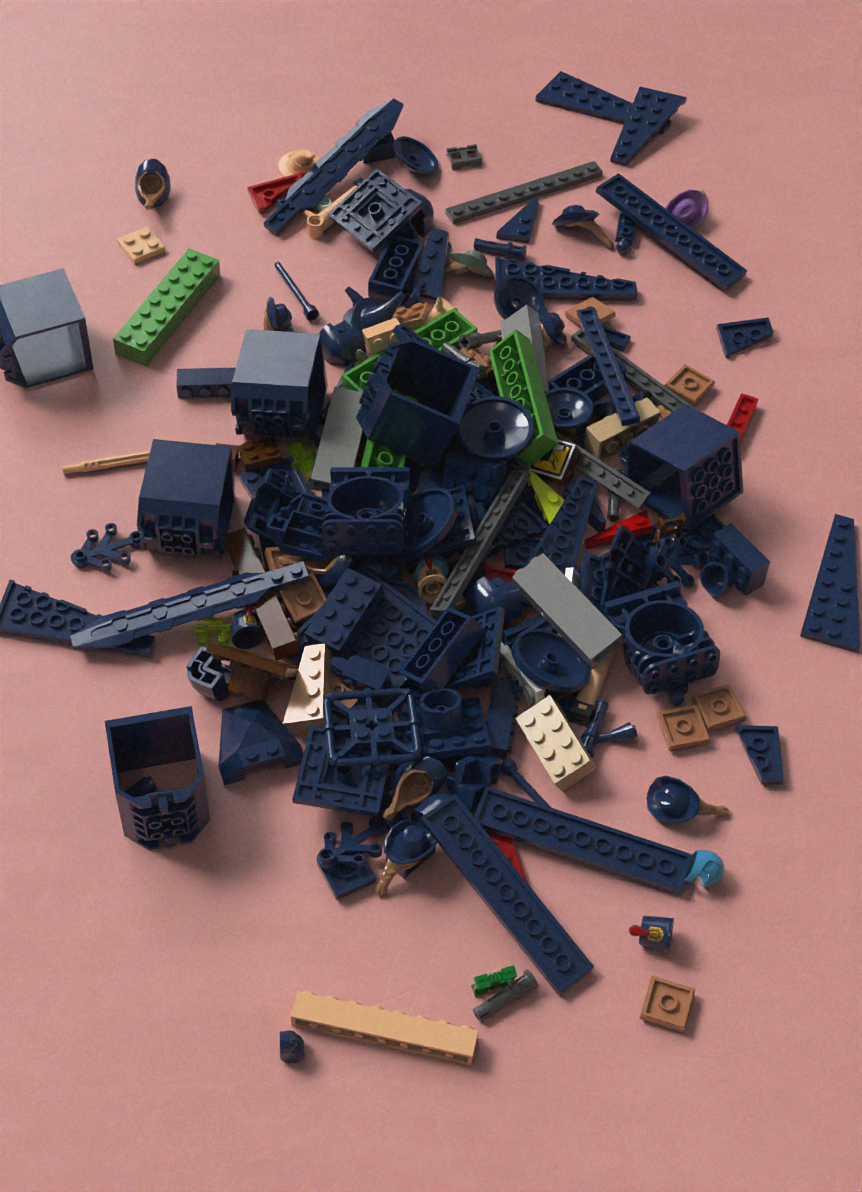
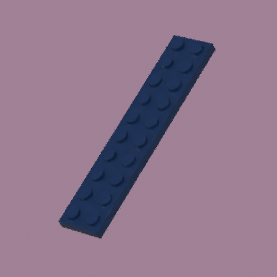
[595,173,747,290]
[474,786,692,895]
[420,794,594,995]

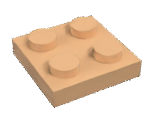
[117,226,165,265]

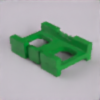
[471,965,517,996]

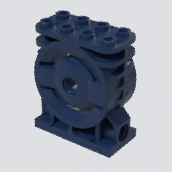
[321,467,412,555]
[603,581,720,695]

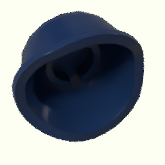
[700,562,733,597]

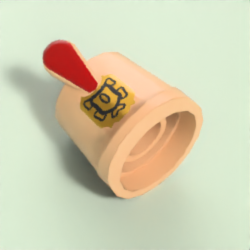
[417,557,447,604]

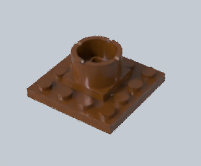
[206,643,299,701]

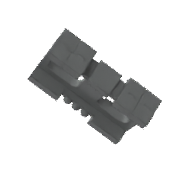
[446,144,482,170]

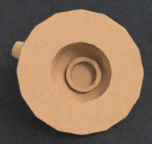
[279,150,320,177]

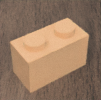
[362,318,400,354]

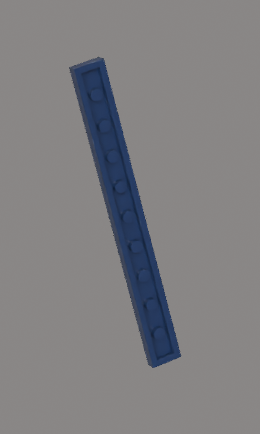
[577,307,640,426]

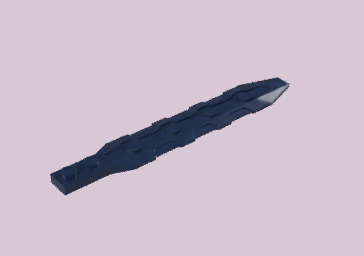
[263,98,404,235]
[70,561,310,649]

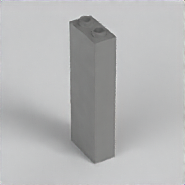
[500,305,549,393]
[310,386,363,492]
[512,553,623,668]

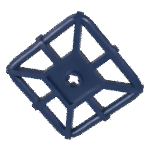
[322,688,422,767]

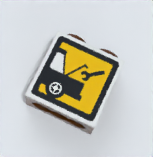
[529,439,581,486]

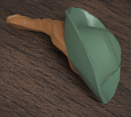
[444,250,494,277]

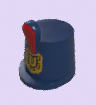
[231,604,264,649]
[629,916,674,952]

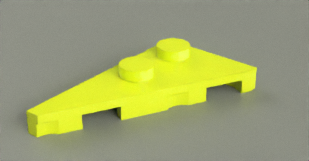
[527,469,564,525]

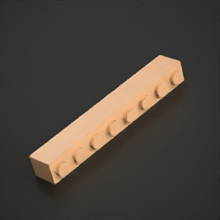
[291,991,478,1065]

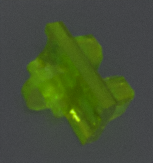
[289,442,317,473]
[194,614,231,645]

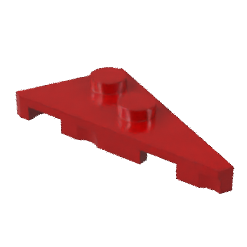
[585,510,653,548]

